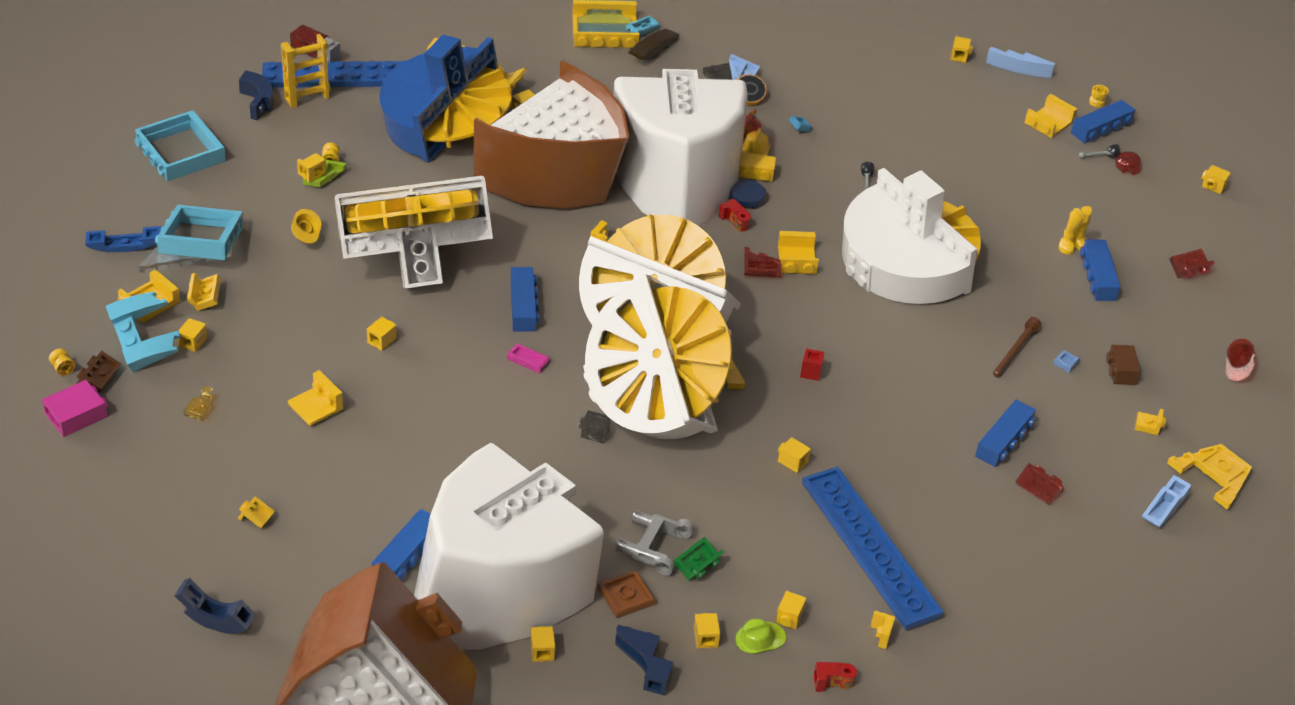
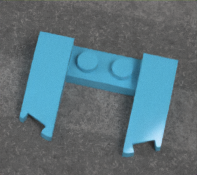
[105,291,181,372]

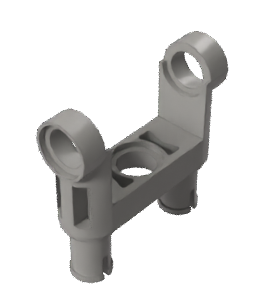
[616,510,695,576]

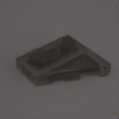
[703,63,732,80]

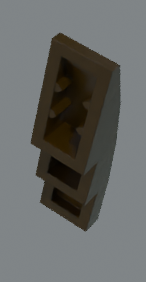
[628,28,679,60]

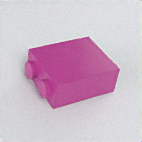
[42,380,108,437]

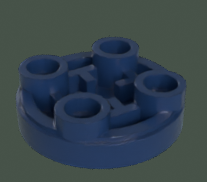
[731,180,766,209]

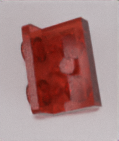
[1169,248,1215,278]
[1015,463,1064,505]

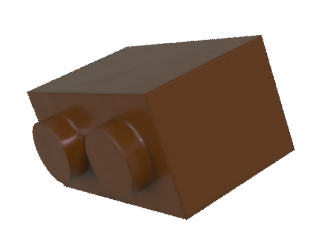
[1106,344,1140,385]

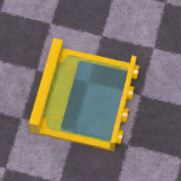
[572,0,640,48]

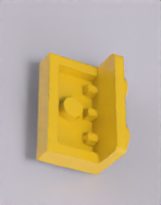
[187,273,221,311]

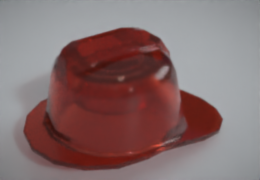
[743,109,761,138]
[1226,338,1257,381]

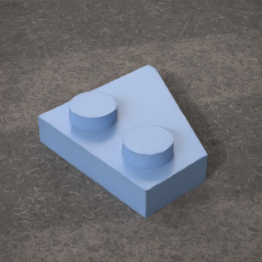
[729,54,760,80]

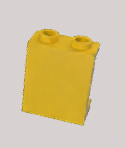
[118,269,180,323]

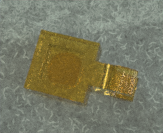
[184,386,214,421]

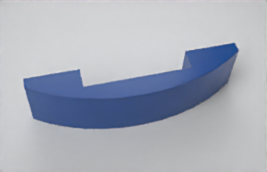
[85,226,162,252]

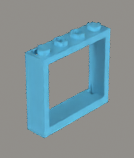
[134,110,226,181]
[155,205,243,260]

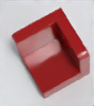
[800,348,825,381]

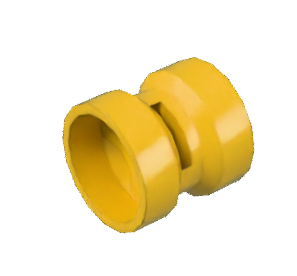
[1089,85,1109,108]
[322,143,340,162]
[49,348,75,376]

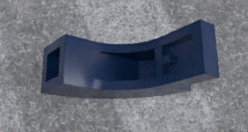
[239,70,273,120]
[174,578,256,634]

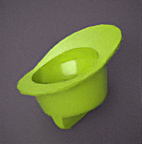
[735,619,786,654]

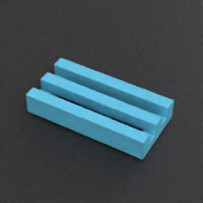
[626,16,660,36]

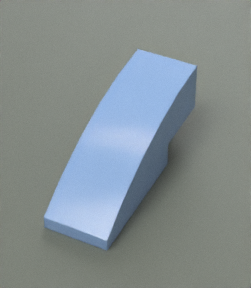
[1142,475,1191,528]

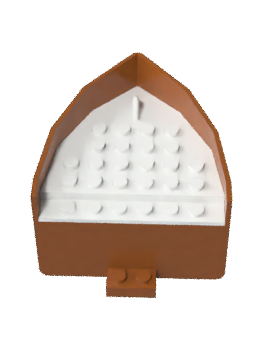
[474,60,629,210]
[274,562,477,705]

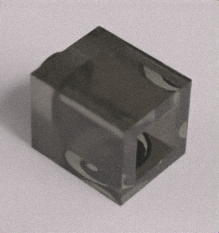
[579,410,611,443]

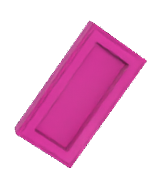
[507,343,550,373]

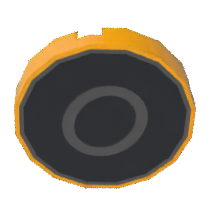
[737,74,767,106]

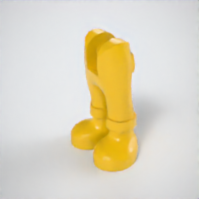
[1058,206,1092,255]

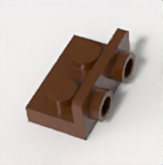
[77,350,121,393]

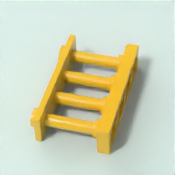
[281,34,331,108]

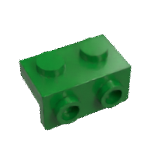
[673,536,725,581]

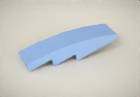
[986,47,1055,78]

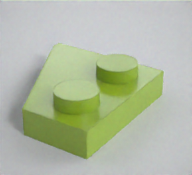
[303,160,346,187]

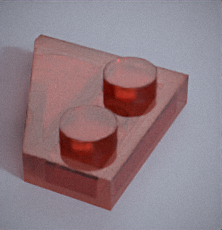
[744,247,781,278]

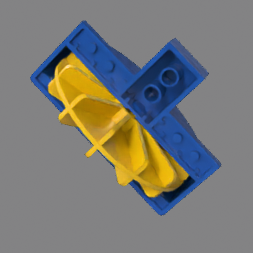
[379,34,512,162]

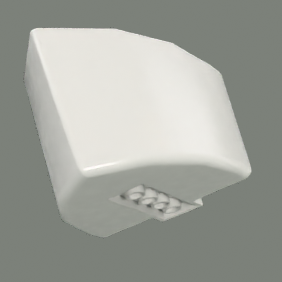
[613,69,748,226]
[414,443,604,650]

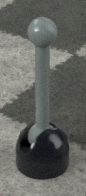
[1079,144,1120,159]
[861,162,875,190]

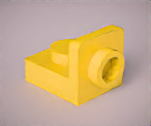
[590,220,609,242]
[1135,409,1166,435]
[238,496,275,528]
[871,611,895,649]

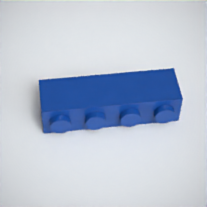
[1071,100,1136,144]
[1080,239,1120,301]
[510,267,539,332]
[975,399,1036,467]
[372,509,431,581]

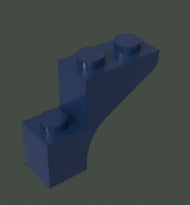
[615,625,674,696]

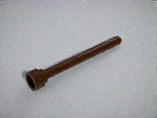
[993,317,1042,377]

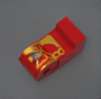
[718,199,751,232]
[813,662,857,692]

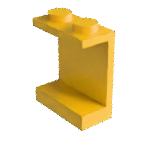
[1025,94,1077,138]
[778,231,819,274]

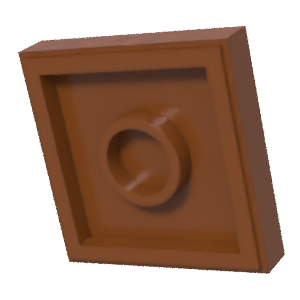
[598,570,655,619]

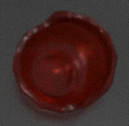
[1115,151,1142,175]

